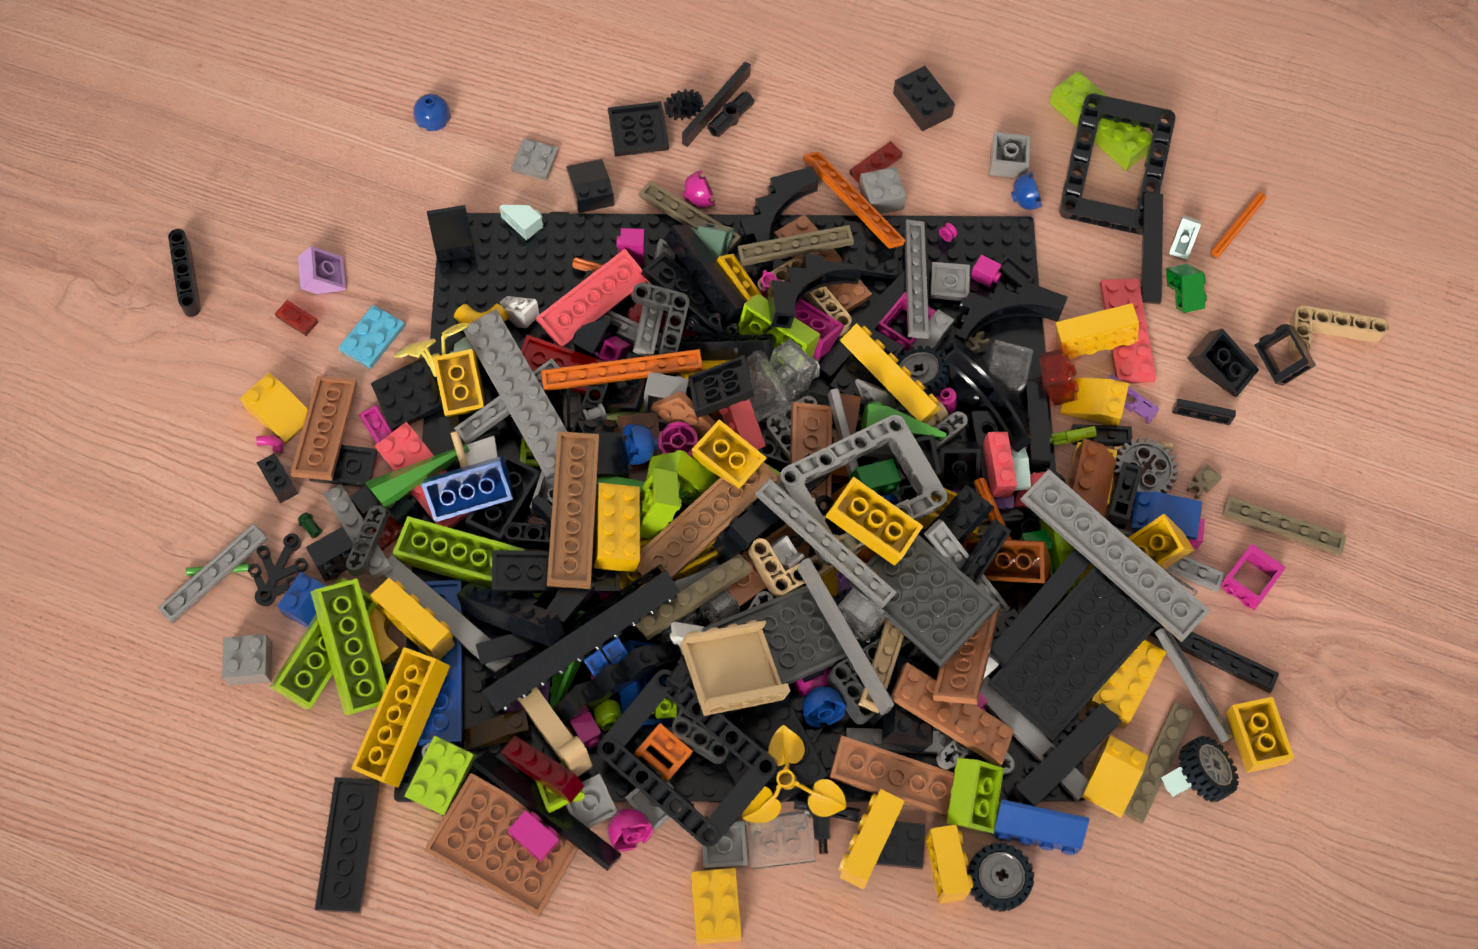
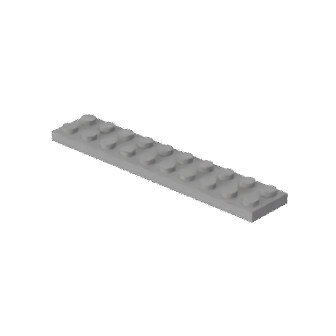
[463,309,567,480]
[1020,470,1211,642]

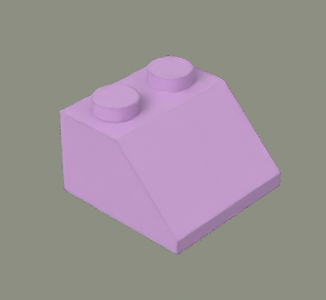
[298,246,346,294]

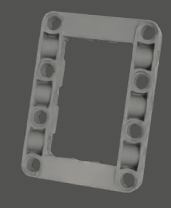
[776,415,947,565]

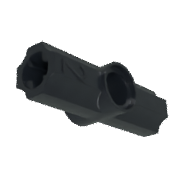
[707,91,754,137]

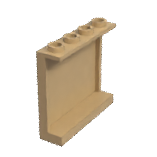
[680,620,790,716]

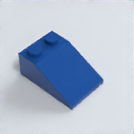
[1131,491,1202,540]
[277,572,326,628]

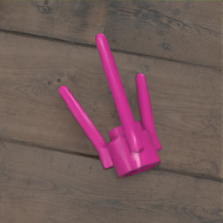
[761,270,781,298]

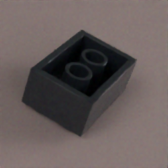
[893,66,955,132]

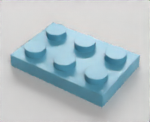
[338,305,405,369]

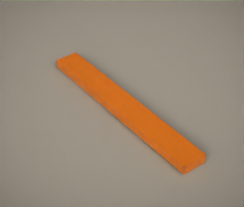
[803,151,905,249]
[541,349,703,391]

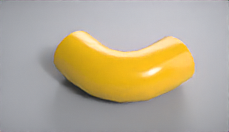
[454,304,509,323]

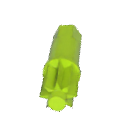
[1050,426,1097,446]

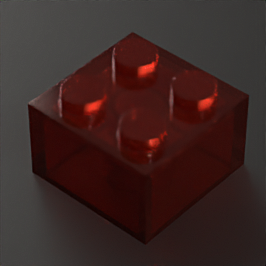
[1039,348,1079,406]

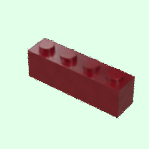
[501,736,584,803]

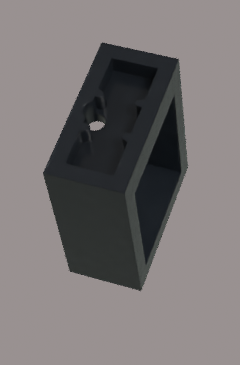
[1254,324,1316,386]

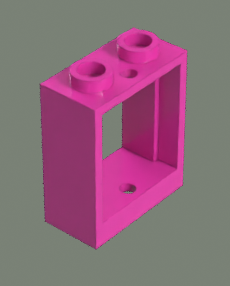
[877,292,936,352]
[1221,543,1286,610]

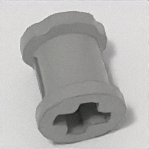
[583,403,608,420]

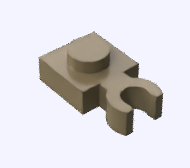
[965,331,990,353]
[1186,465,1222,499]

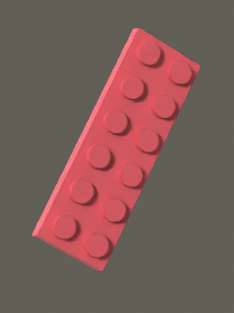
[536,249,648,347]
[1100,278,1156,383]
[375,422,470,528]

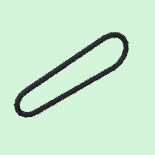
[560,388,571,432]

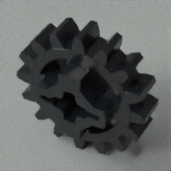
[664,89,704,121]

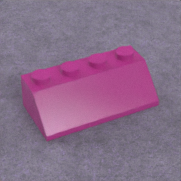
[767,299,844,360]

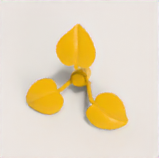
[742,725,847,823]

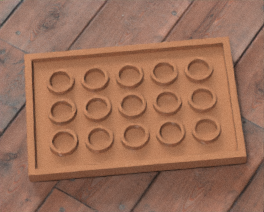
[424,773,578,917]

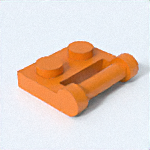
[634,723,693,782]

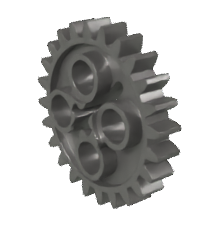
[1114,437,1178,497]

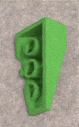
[859,402,946,441]

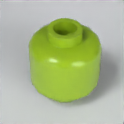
[593,698,622,731]

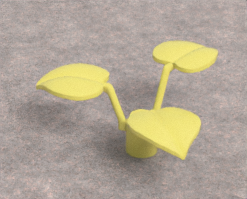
[394,323,470,377]

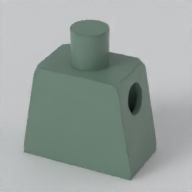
[691,223,734,260]

